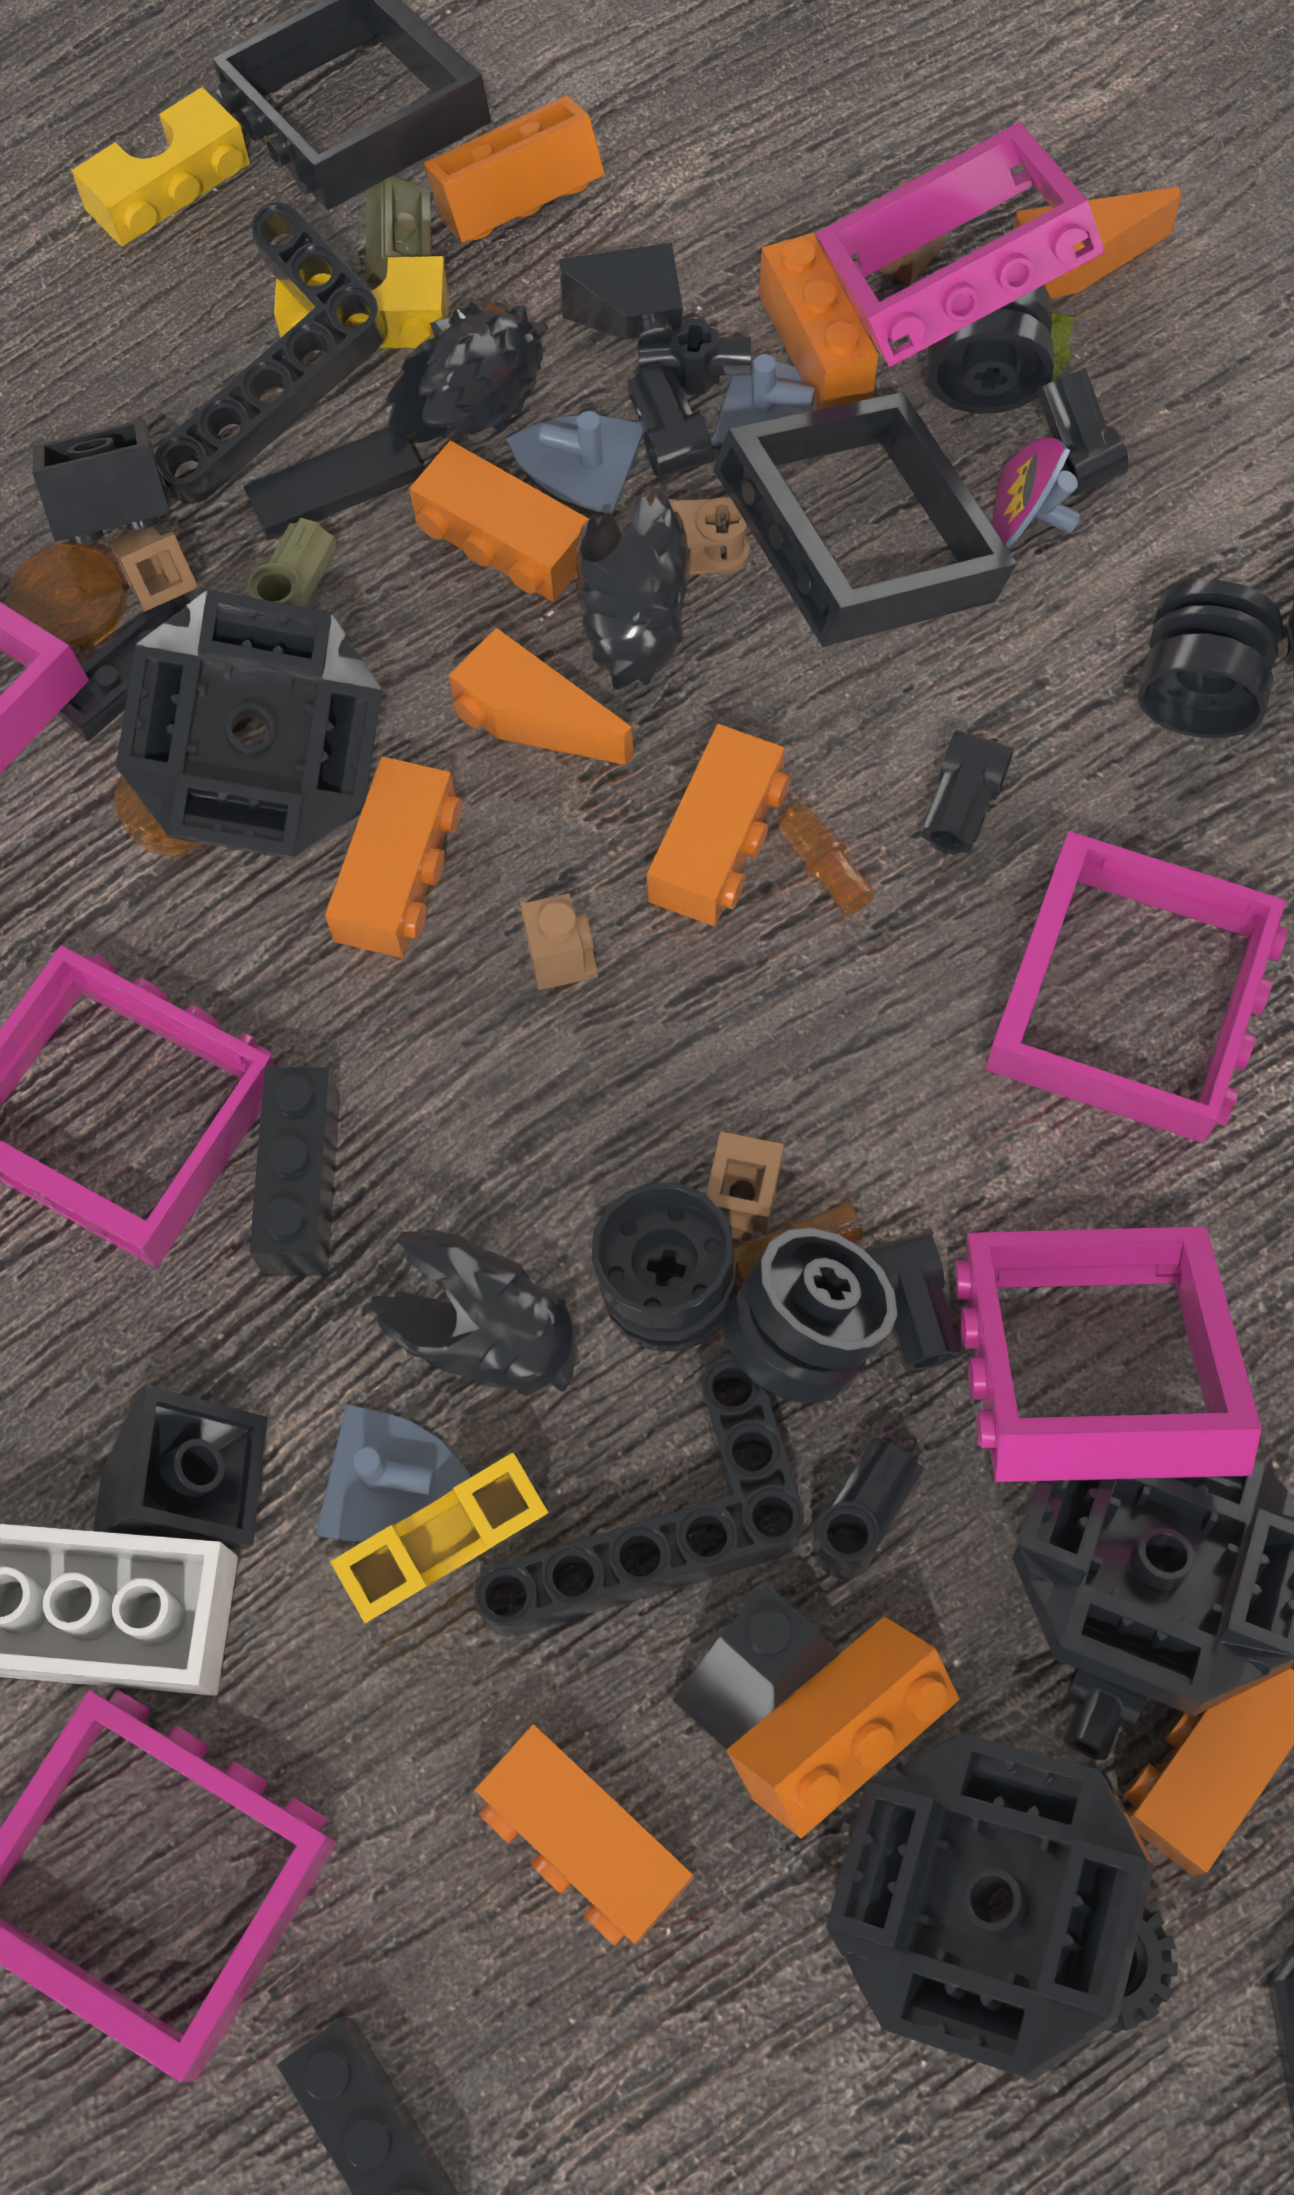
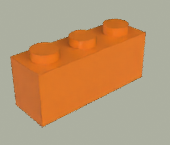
[423,95,605,243]
[759,232,879,410]
[409,440,589,602]
[646,723,791,927]
[325,756,462,959]
[726,1616,960,1839]
[1123,1668,1294,1876]
[474,1724,694,1946]

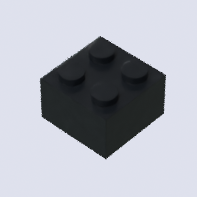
[32,419,170,545]

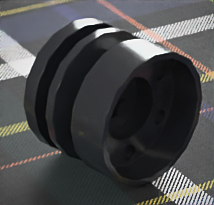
[1137,580,1283,738]
[591,1183,738,1352]

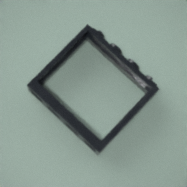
[212,0,491,210]
[713,392,1017,647]

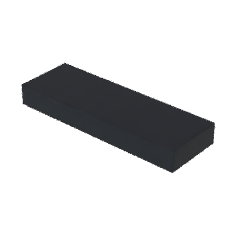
[243,429,423,541]
[57,594,191,742]

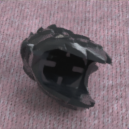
[385,300,548,443]
[574,488,691,690]
[371,1229,580,1396]

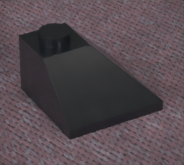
[559,243,683,342]
[93,1385,268,1549]
[673,1584,839,1750]

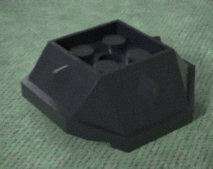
[116,589,382,859]
[1012,1414,1294,1716]
[826,1734,1154,2081]

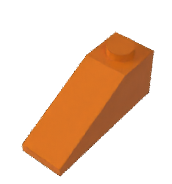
[1013,187,1182,299]
[448,628,634,765]

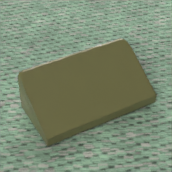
[365,176,431,283]

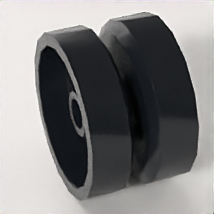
[928,285,1054,414]
[724,1228,897,1404]

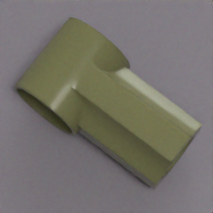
[247,518,337,608]

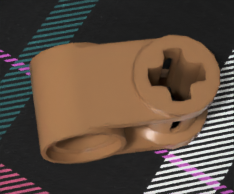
[668,497,751,575]

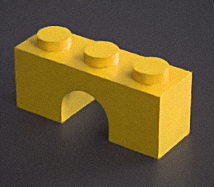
[71,87,250,247]
[274,256,449,349]
[330,1453,548,1623]

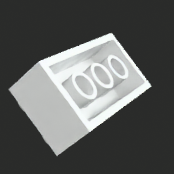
[0,1524,238,1696]

